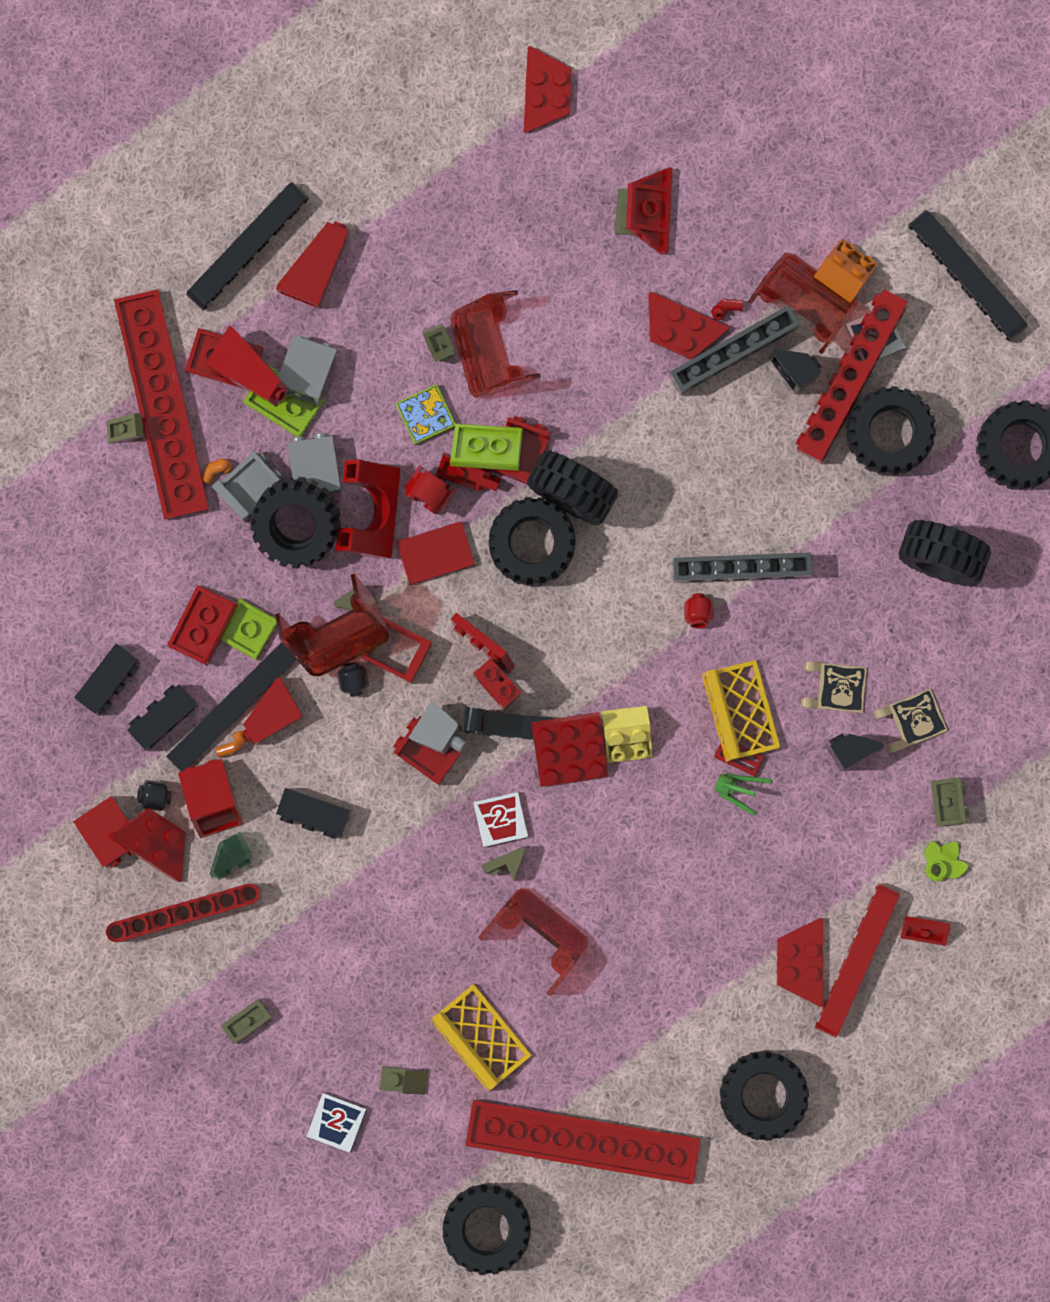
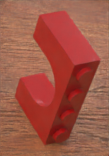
[336,459,401,559]

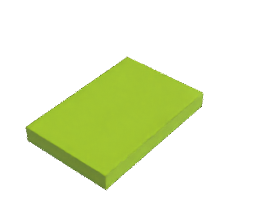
[243,365,325,437]
[450,423,523,471]

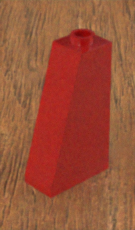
[276,221,350,309]
[205,326,288,407]

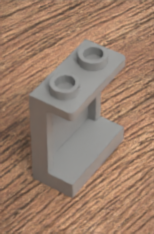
[278,335,337,406]
[287,433,342,494]
[212,450,284,523]

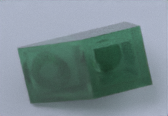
[210,832,254,880]

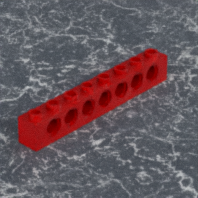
[796,289,908,464]

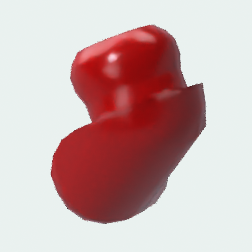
[711,298,743,320]

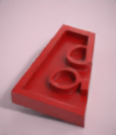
[450,613,515,673]

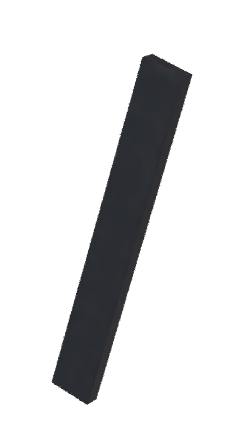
[166,628,312,771]

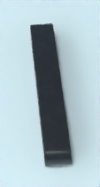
[186,182,309,311]
[908,210,1028,342]

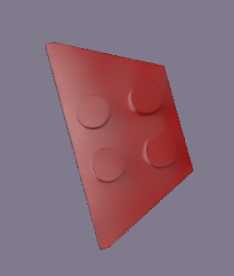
[524,46,572,133]
[626,167,673,255]
[648,292,729,360]
[108,808,186,882]
[777,918,823,1007]

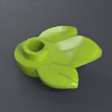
[924,841,968,881]

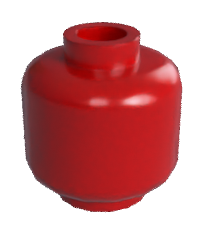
[684,593,714,629]

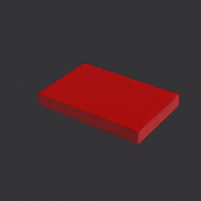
[185,328,263,389]
[396,521,475,585]
[167,585,238,666]

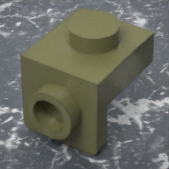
[422,323,456,362]

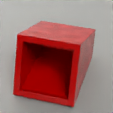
[178,759,244,839]

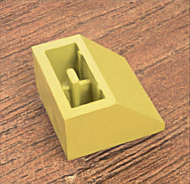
[601,706,653,763]

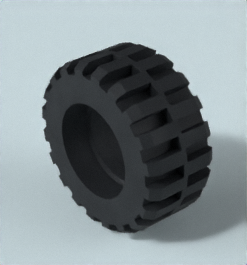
[846,386,936,476]
[976,400,1050,490]
[527,450,618,525]
[250,477,341,568]
[489,497,576,586]
[898,520,991,587]
[719,1051,809,1141]
[442,1183,531,1275]

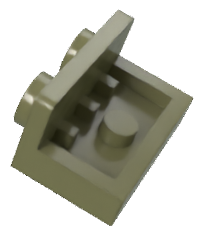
[930,777,969,826]

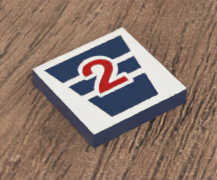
[845,311,905,361]
[307,1093,366,1153]

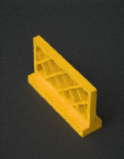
[702,660,780,762]
[430,984,532,1091]

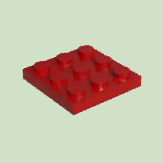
[531,712,608,787]

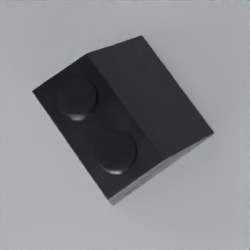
[769,349,821,394]
[826,733,884,771]

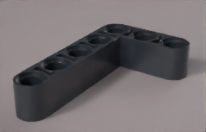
[462,707,556,740]

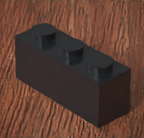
[74,643,140,715]
[127,684,199,751]
[276,788,351,839]

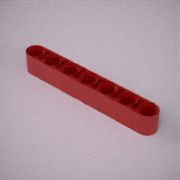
[815,883,900,1038]
[106,884,261,942]

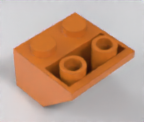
[814,239,878,303]

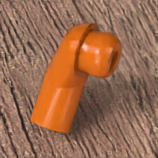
[202,458,232,485]
[216,731,247,758]

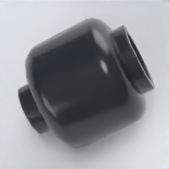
[337,662,369,697]
[137,780,172,811]

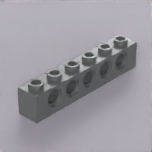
[669,305,800,395]
[672,552,812,583]

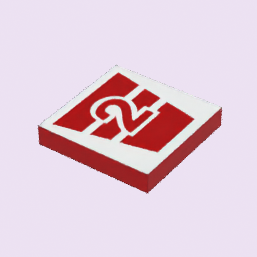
[473,792,528,847]

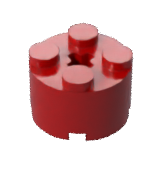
[404,465,457,515]

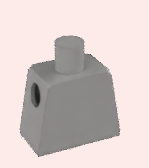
[408,701,468,755]

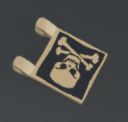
[801,661,867,713]
[874,688,948,753]

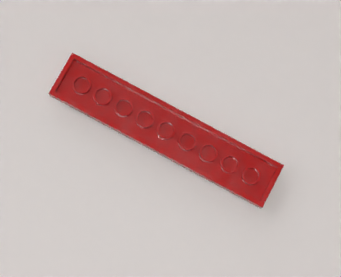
[114,289,209,520]
[465,1100,700,1185]

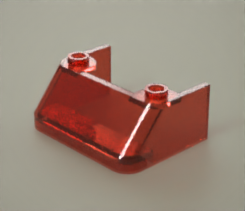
[748,252,858,354]
[451,290,541,398]
[275,573,389,676]
[478,888,588,996]

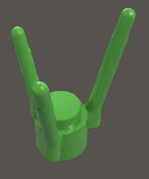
[714,773,772,815]

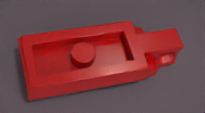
[436,452,501,491]

